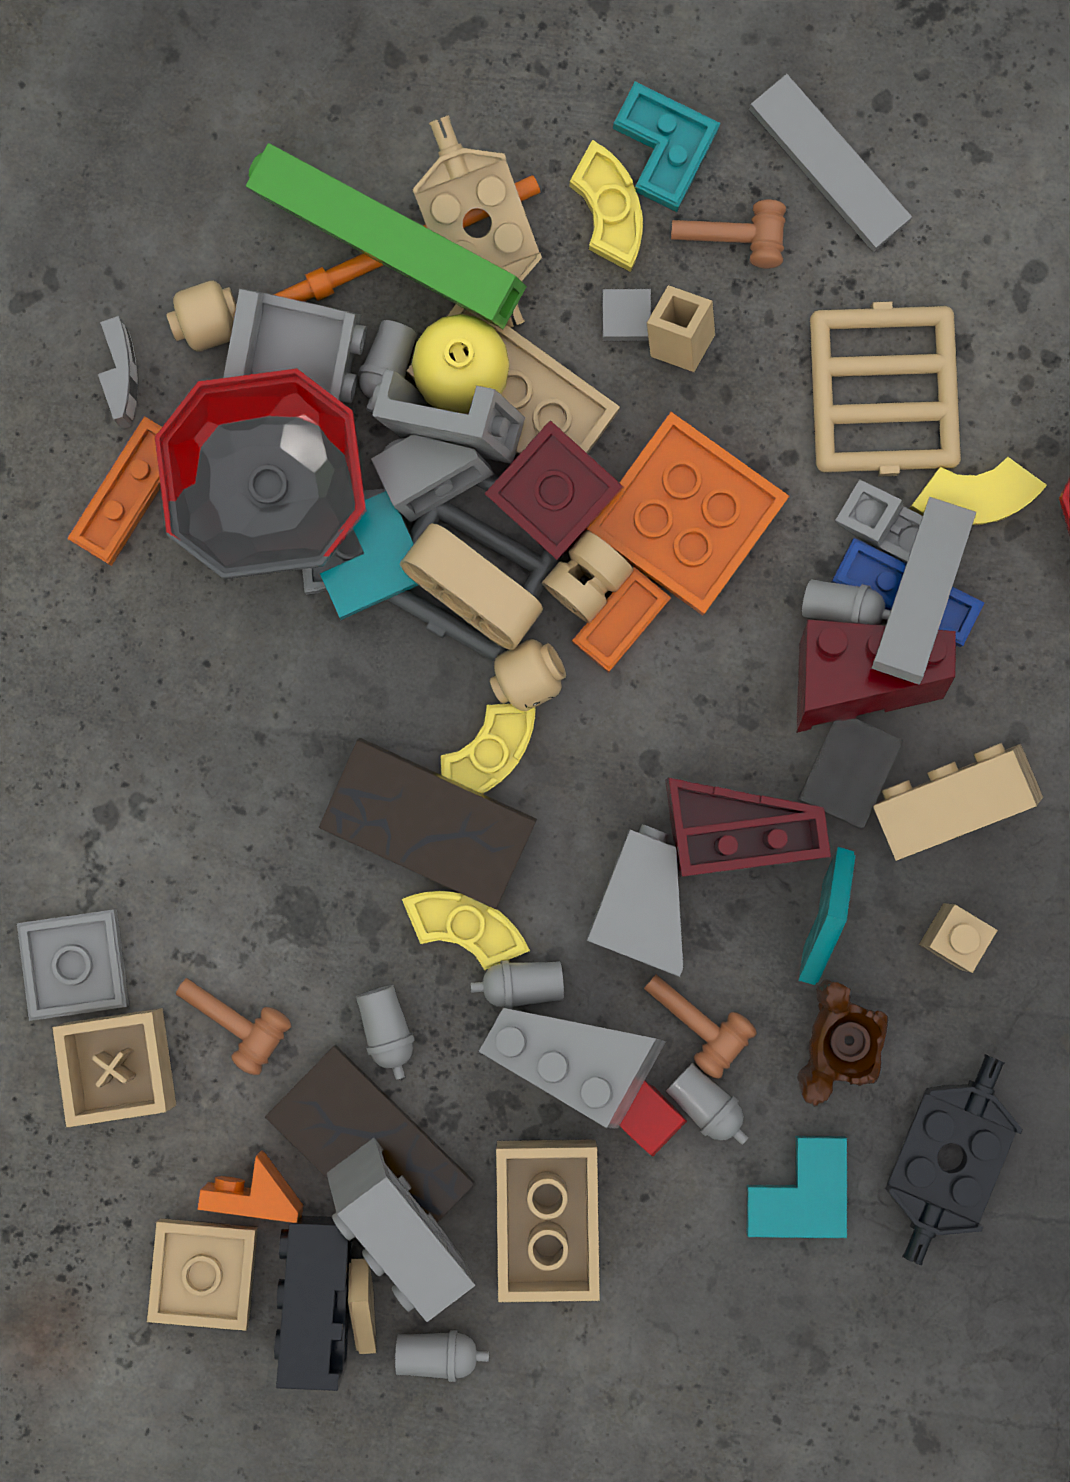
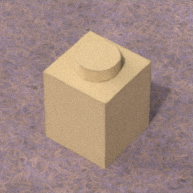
[647,285,715,372]
[919,903,998,973]

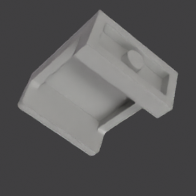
[223,289,367,404]
[372,369,525,464]

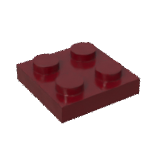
[485,420,624,560]

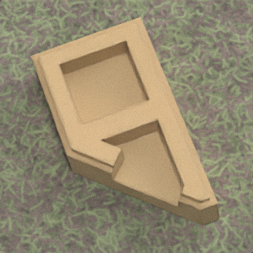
[348,1259,376,1354]

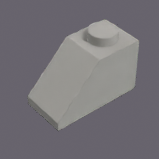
[371,434,494,522]

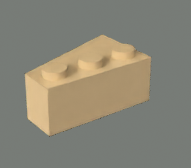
[873,743,1043,861]

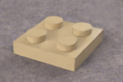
[147,1219,258,1331]

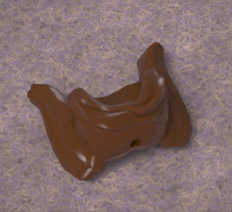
[797,979,888,1107]

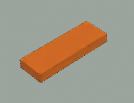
[67,416,162,566]

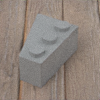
[479,1008,666,1129]
[327,1138,476,1322]

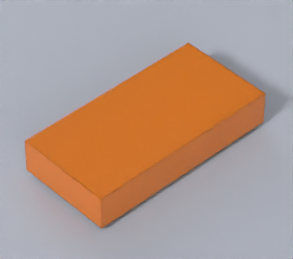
[572,567,671,673]

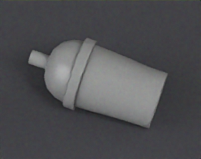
[358,320,417,413]
[802,579,891,625]
[470,960,564,1009]
[356,985,415,1080]
[666,1063,748,1145]
[395,1330,489,1382]

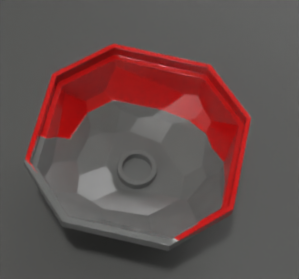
[155,368,366,580]

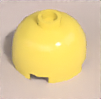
[412,314,510,414]

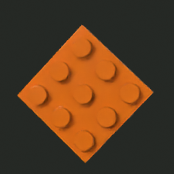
[586,412,789,616]

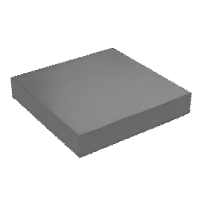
[17,909,130,1021]

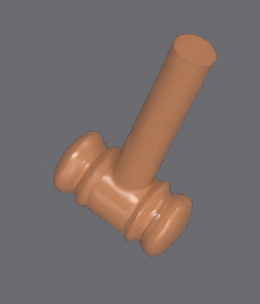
[671,199,786,269]
[644,974,757,1079]
[175,978,291,1075]

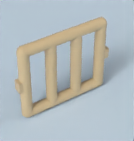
[810,302,961,476]

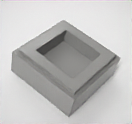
[602,289,651,341]

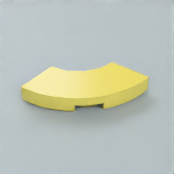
[569,140,643,272]
[910,457,1047,525]
[441,704,535,794]
[402,891,530,970]

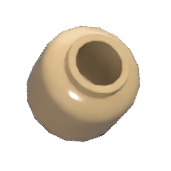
[167,280,236,352]
[490,639,566,711]

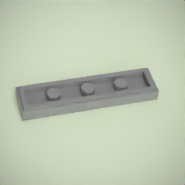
[749,74,912,252]
[871,497,976,685]

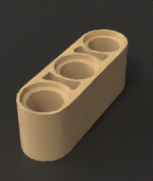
[400,523,543,650]

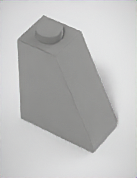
[586,824,683,977]

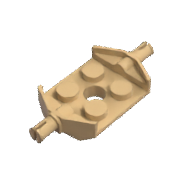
[413,115,542,328]

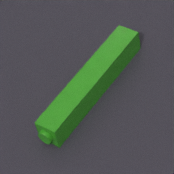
[246,143,527,330]

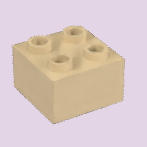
[52,1008,176,1128]

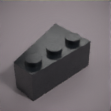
[274,1215,353,1391]

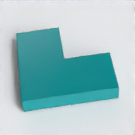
[613,81,721,212]
[320,491,418,620]
[798,847,856,985]
[746,1136,847,1238]

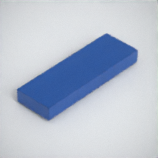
[831,538,984,647]

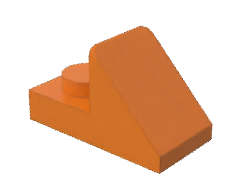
[198,1150,303,1223]

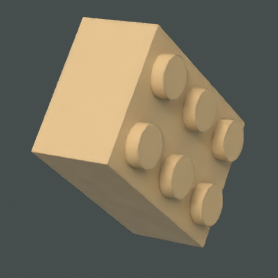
[496,1140,600,1302]

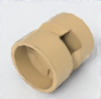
[542,530,634,624]

